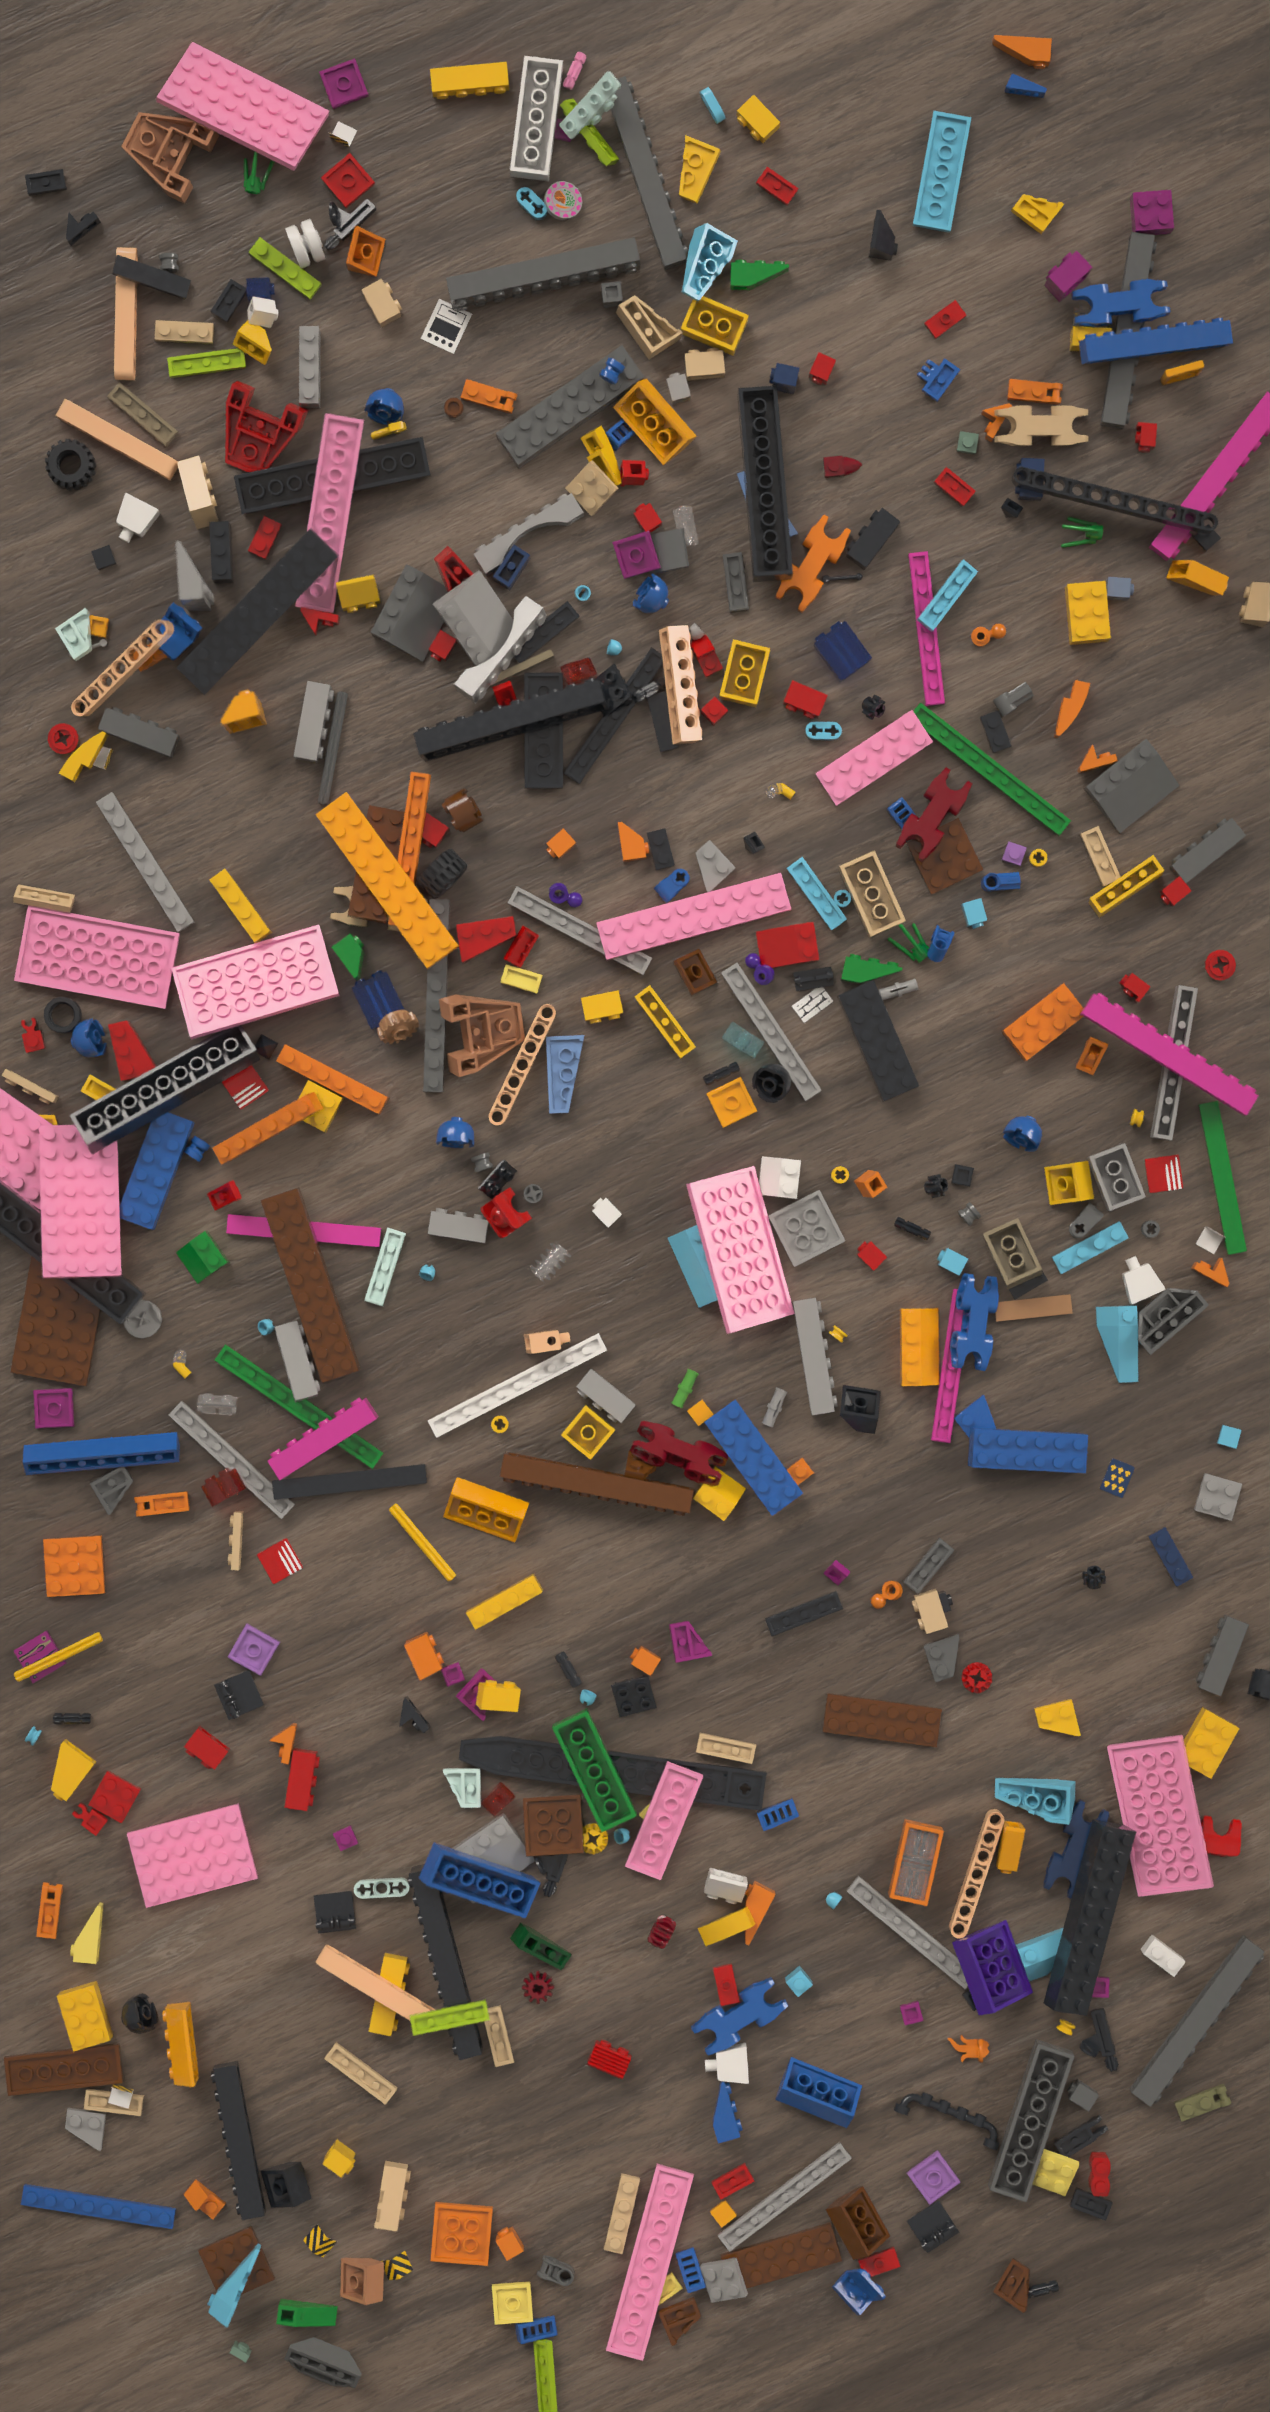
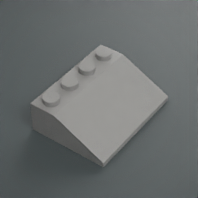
[176,541,214,612]
[433,570,514,666]
[452,1812,535,1903]

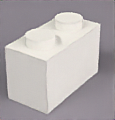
[1140,1935,1186,1977]

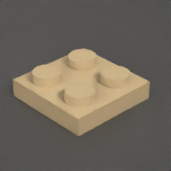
[565,460,619,516]

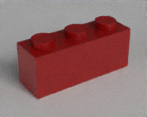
[284,1748,320,1811]

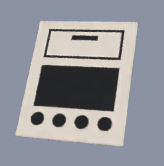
[421,299,472,354]

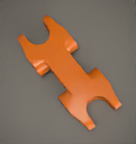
[776,515,851,613]

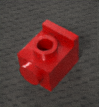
[1135,422,1157,453]
[620,460,649,487]
[1119,973,1150,1003]

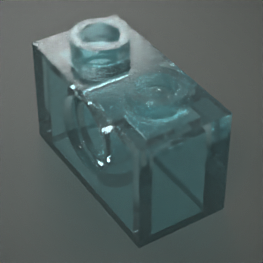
[721,1021,765,1059]

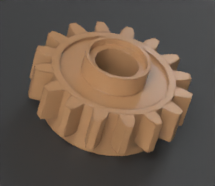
[377,1010,419,1044]

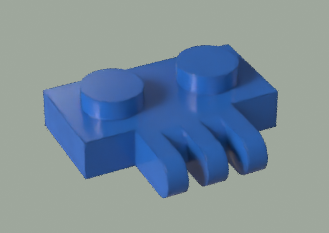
[917,359,960,402]

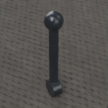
[823,573,863,583]

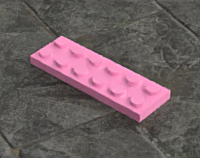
[816,710,933,806]
[625,1761,703,1880]

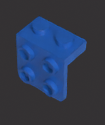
[148,602,202,660]
[832,2269,886,2315]

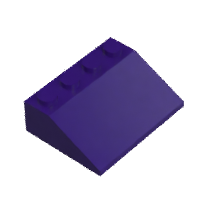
[952,1920,1033,2015]

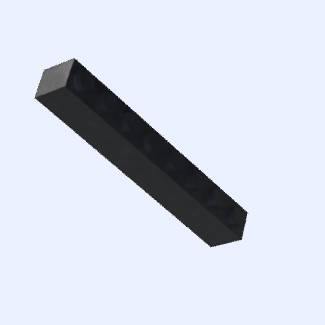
[211,2061,266,2220]

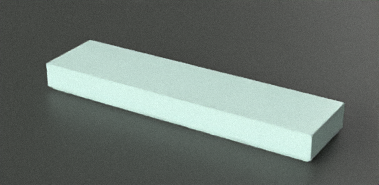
[364,1228,406,1306]

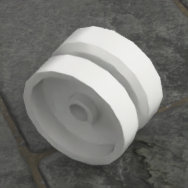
[285,219,326,269]

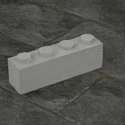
[299,326,320,408]
[294,681,334,763]
[274,1321,320,1403]

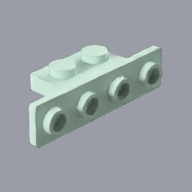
[559,71,621,139]

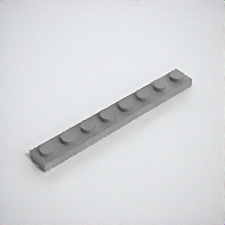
[96,792,194,932]
[508,886,652,975]
[721,963,822,1101]
[169,1401,295,1519]
[846,1875,968,1989]
[718,2142,852,2252]

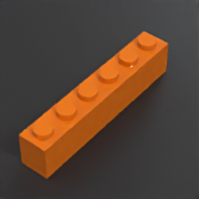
[276,1044,389,1114]
[212,1092,323,1165]

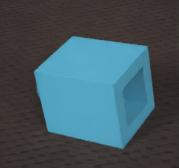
[961,898,987,929]
[937,1248,968,1276]
[785,1966,813,1997]

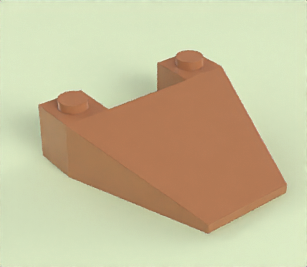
[121,112,219,204]
[439,994,525,1077]

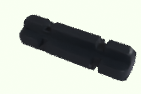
[633,677,666,702]
[703,1062,740,1085]
[894,1217,931,1240]
[555,1651,582,1688]
[53,1713,91,1724]
[1028,2280,1059,2299]

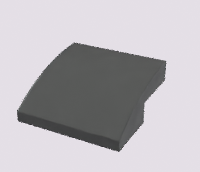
[650,528,689,575]

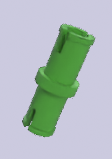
[671,1369,699,1408]

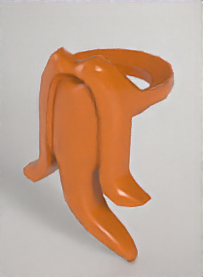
[947,2035,989,2063]

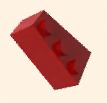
[434,546,473,592]
[456,916,517,964]
[108,1020,157,1082]

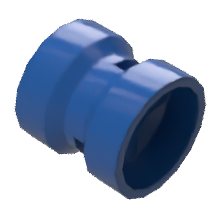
[599,358,625,385]
[184,1136,210,1162]

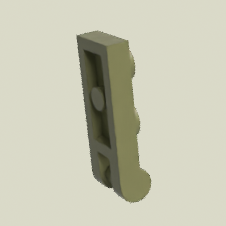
[1174,2084,1232,2122]

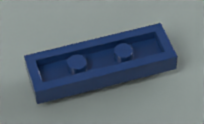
[1148,1527,1193,1587]

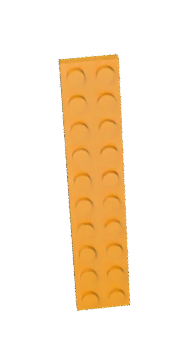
[315,792,459,969]

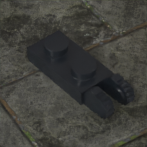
[1054,2115,1108,2158]

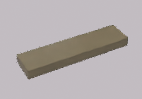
[107,382,178,447]
[487,649,554,690]

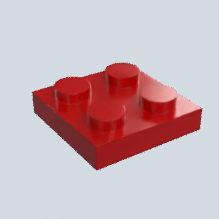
[321,153,375,209]
[89,1771,141,1823]

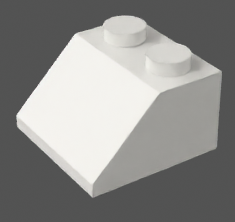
[759,1156,801,1199]
[704,1868,748,1904]

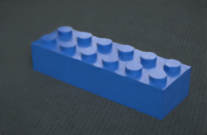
[119,1112,195,1230]
[704,1400,803,1516]
[968,1427,1088,1473]
[419,1843,540,1918]

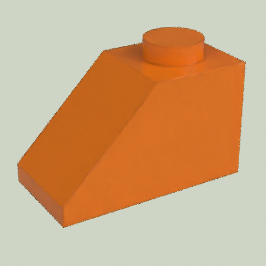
[618,822,649,862]

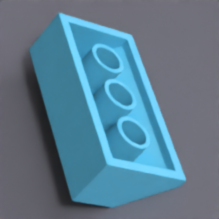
[668,1225,718,1308]

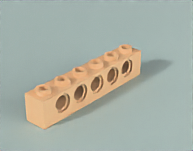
[659,626,702,744]

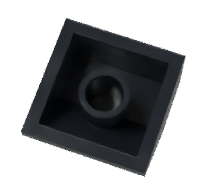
[261,2162,312,2208]

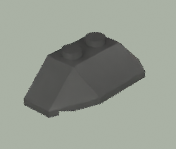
[1138,1288,1209,1355]
[284,2337,362,2388]

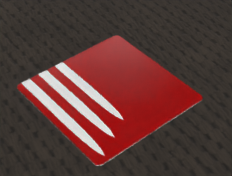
[222,1065,269,1109]
[1145,1155,1183,1193]
[257,1538,303,1584]

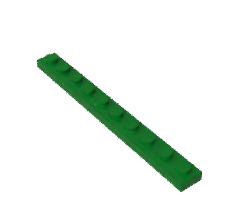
[913,702,1071,836]
[215,1344,384,1469]

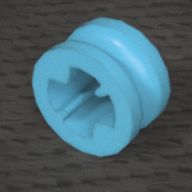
[834,890,851,907]
[25,1726,42,1746]

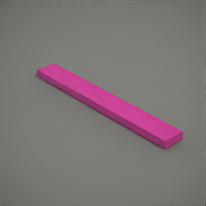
[908,551,945,707]
[226,1214,381,1247]
[931,1289,963,1443]

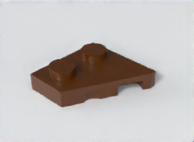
[624,1450,657,1480]
[993,2258,1030,2313]
[658,2297,701,2346]

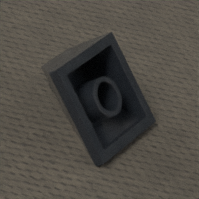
[869,209,898,261]
[840,1385,881,1434]

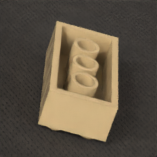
[838,851,906,938]

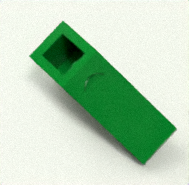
[730,260,789,291]
[841,954,902,984]
[276,2299,338,2327]

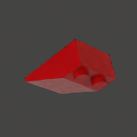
[756,922,819,968]

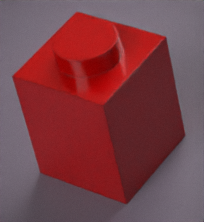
[809,352,836,385]
[634,503,662,533]
[428,630,457,662]
[700,696,728,726]
[1160,876,1192,907]
[856,1241,887,1271]

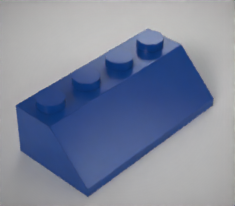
[776,2057,862,2128]

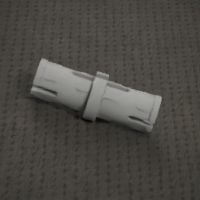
[878,978,918,1000]
[762,1387,787,1427]

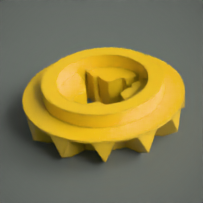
[582,1823,608,1855]

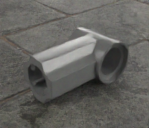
[993,682,1034,717]

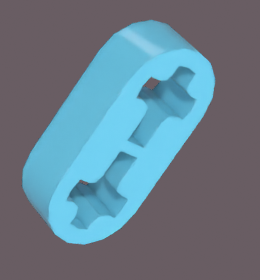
[700,87,726,124]
[516,187,547,220]
[805,722,842,740]

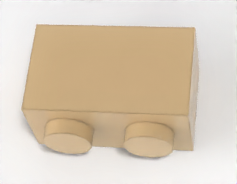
[362,279,402,328]
[684,348,725,381]
[912,1589,948,1634]

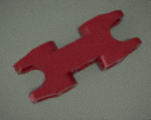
[895,767,973,863]
[630,1421,729,1486]

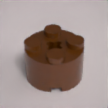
[442,788,484,833]

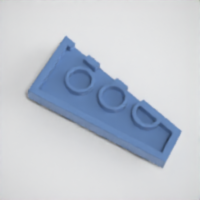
[546,1035,584,1114]

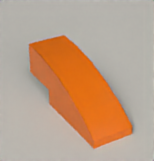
[1054,680,1090,738]

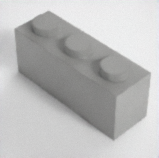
[428,1208,489,1243]
[576,1368,636,1423]

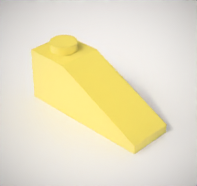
[70,1903,104,1964]

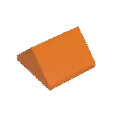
[346,226,386,277]

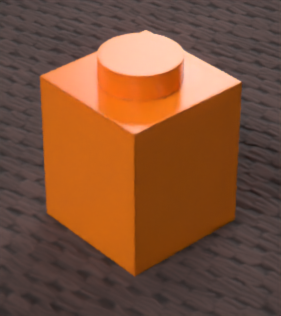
[546,828,576,859]
[854,1170,887,1198]
[630,1646,661,1676]
[495,2226,524,2261]

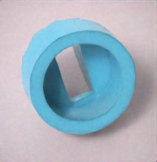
[575,585,591,601]
[607,639,622,656]
[419,1264,436,1281]
[258,1319,275,1335]
[580,1689,596,1706]
[614,1828,630,1844]
[826,1893,842,1910]

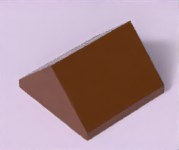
[673,949,717,996]

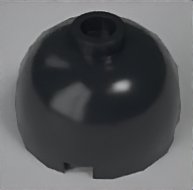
[752,1063,791,1103]
[121,1993,158,2034]

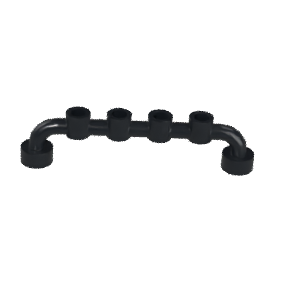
[894,2092,1000,2150]

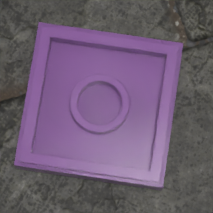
[228,1623,280,1676]
[907,2150,960,2205]

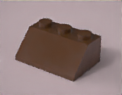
[825,2186,890,2260]

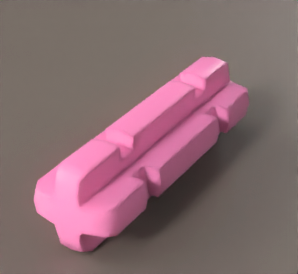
[563,52,586,90]

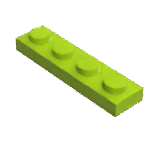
[560,99,620,166]
[248,237,322,300]
[167,348,246,378]
[410,2000,490,2036]
[533,2339,557,2412]

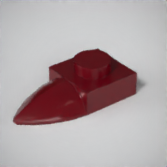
[823,456,862,478]

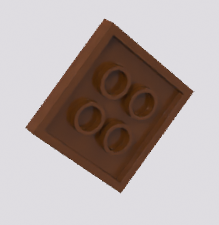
[906,818,983,895]
[523,1795,584,1857]
[198,2226,275,2295]

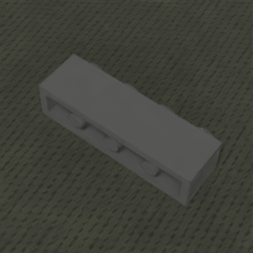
[98,706,180,758]
[1169,818,1246,883]
[1196,1615,1249,1696]

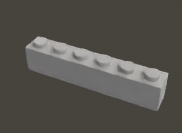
[792,1297,838,1415]

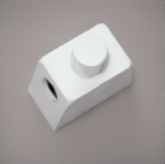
[116,493,160,543]
[1122,1256,1166,1304]
[705,2043,749,2084]

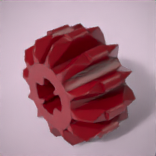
[647,1915,676,1949]
[522,1970,554,2004]

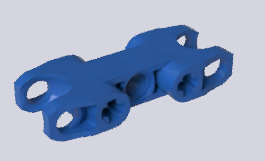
[1071,279,1170,327]
[950,1273,999,1371]
[691,1977,788,2056]

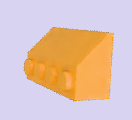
[613,379,697,465]
[221,690,267,734]
[900,1308,939,1386]
[443,1477,529,1543]
[163,2002,199,2087]

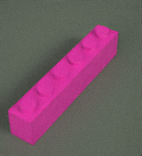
[267,1397,378,1480]

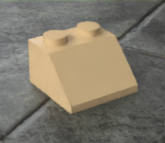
[1239,582,1270,627]

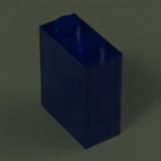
[813,621,872,683]
[352,970,405,1030]

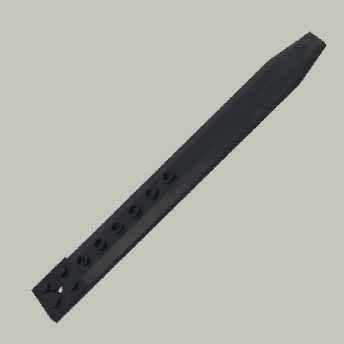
[458,1736,767,1811]

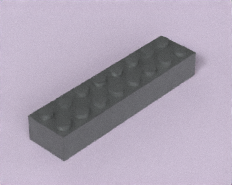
[496,345,644,469]
[988,2039,1074,2202]

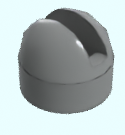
[689,623,705,640]

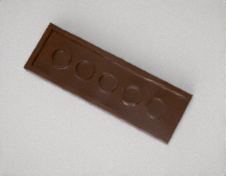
[348,805,405,924]
[822,1693,942,1747]
[4,2043,123,2096]
[721,2222,842,2289]

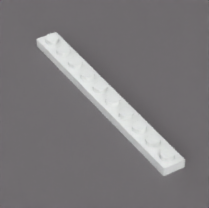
[428,1333,607,1438]

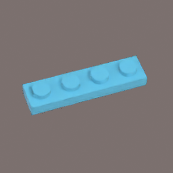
[917,559,978,632]
[786,857,847,931]
[1052,1221,1129,1274]

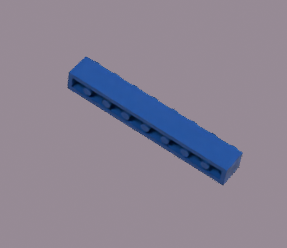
[1079,318,1233,365]
[23,1432,180,1475]

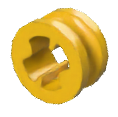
[1029,849,1047,867]
[1130,1109,1144,1127]
[831,1166,849,1184]
[829,1325,848,1343]
[491,1415,509,1433]
[1056,2019,1076,2035]

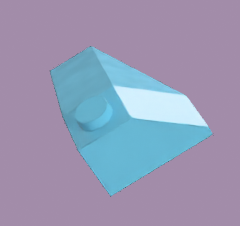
[682,223,738,301]
[1096,1305,1138,1383]
[995,1778,1076,1825]
[1016,1927,1064,1981]
[207,2244,261,2327]

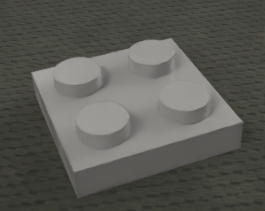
[1194,1473,1242,1521]
[700,2258,748,2303]

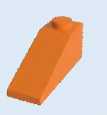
[992,35,1052,69]
[745,1881,776,1946]

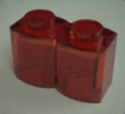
[201,1468,246,1507]

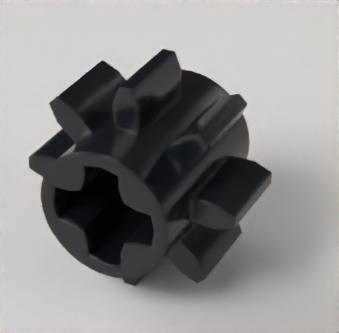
[862,694,885,720]
[924,1174,948,1198]
[1082,1566,1106,1589]

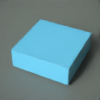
[1217,1425,1241,1448]

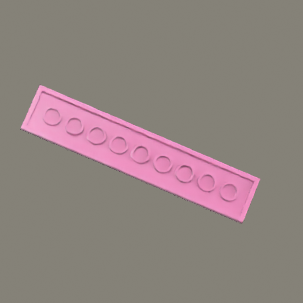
[295,413,364,613]
[596,873,791,960]
[606,2164,694,2361]

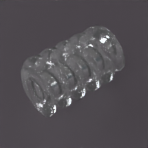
[529,1243,571,1283]

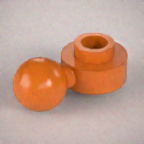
[971,624,1006,647]
[871,1581,903,1609]

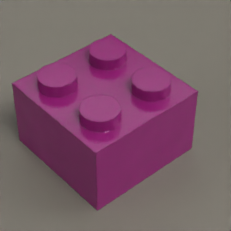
[1130,190,1174,235]
[1044,251,1092,302]

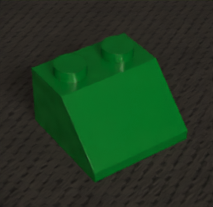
[332,934,364,980]
[176,1231,229,1284]

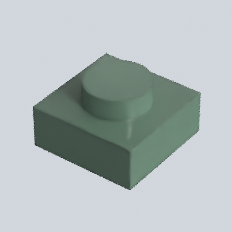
[956,431,979,454]
[229,2341,252,2362]

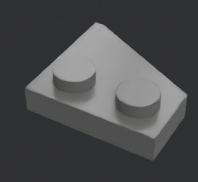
[695,840,735,892]
[65,2108,106,2151]

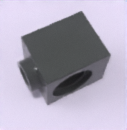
[601,281,623,308]
[1067,2079,1099,2112]

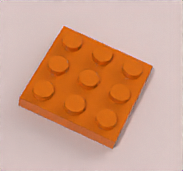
[43,1535,105,1597]
[430,2202,493,2266]

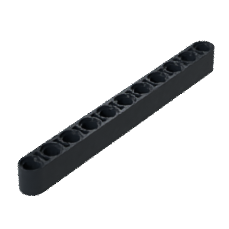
[1012,467,1218,534]

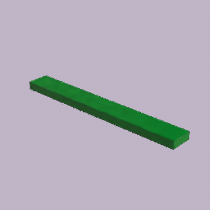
[1198,1101,1247,1255]

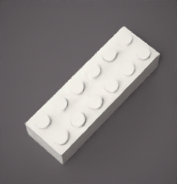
[510,56,563,181]

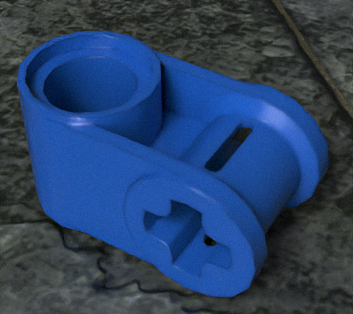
[654,869,690,903]
[927,925,955,962]

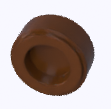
[444,398,463,418]

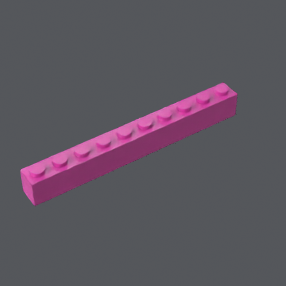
[1149,391,1270,561]
[1080,993,1258,1116]

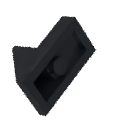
[66,211,101,246]
[399,1696,430,1733]

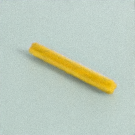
[389,1504,456,1581]
[14,1632,103,1682]

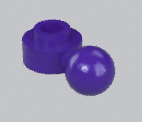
[549,883,582,908]
[745,953,775,985]

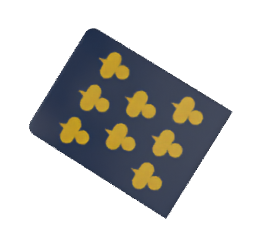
[1100,1458,1135,1498]

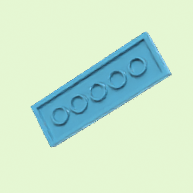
[912,111,971,233]

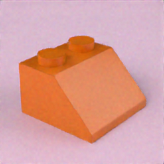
[404,1632,444,1680]

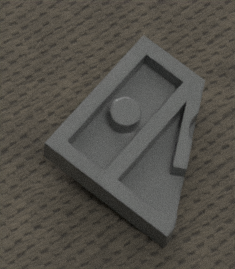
[90,1467,133,1515]
[923,1634,959,1682]

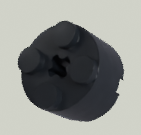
[1247,1668,1270,1701]

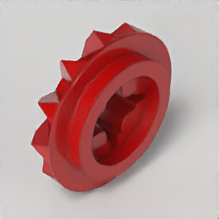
[48,723,79,754]
[1205,950,1236,980]
[962,1662,992,1693]

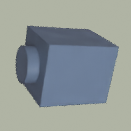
[1106,577,1134,601]

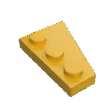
[679,135,721,204]

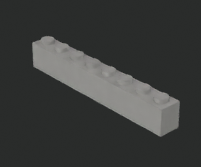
[1150,985,1198,1141]

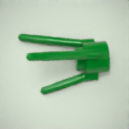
[243,151,275,195]
[1061,517,1103,548]
[888,923,929,963]

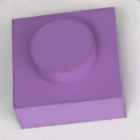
[1002,841,1026,866]

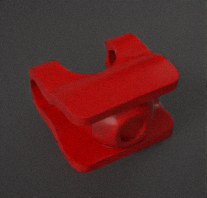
[481,1187,532,1238]
[1201,1815,1242,1857]

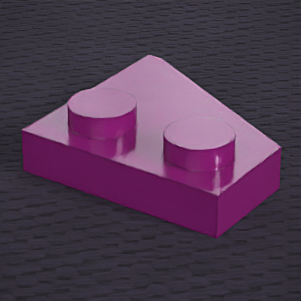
[669,1621,712,1663]
[456,1668,497,1721]

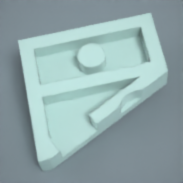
[443,1768,481,1808]

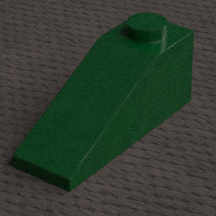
[510,1922,572,1971]

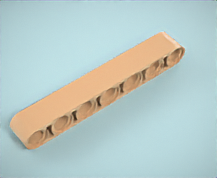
[114,247,138,380]
[55,399,178,481]
[71,620,174,716]
[489,1004,556,1126]
[949,1809,1004,1939]
[316,1945,436,2020]

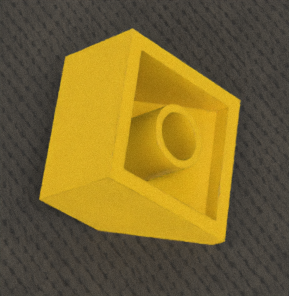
[336,575,381,613]
[1044,1161,1094,1205]
[693,1466,746,1521]

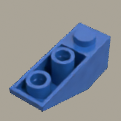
[712,2081,743,2144]

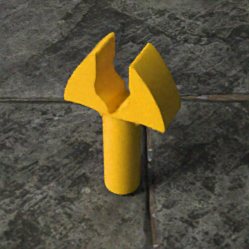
[371,421,407,440]

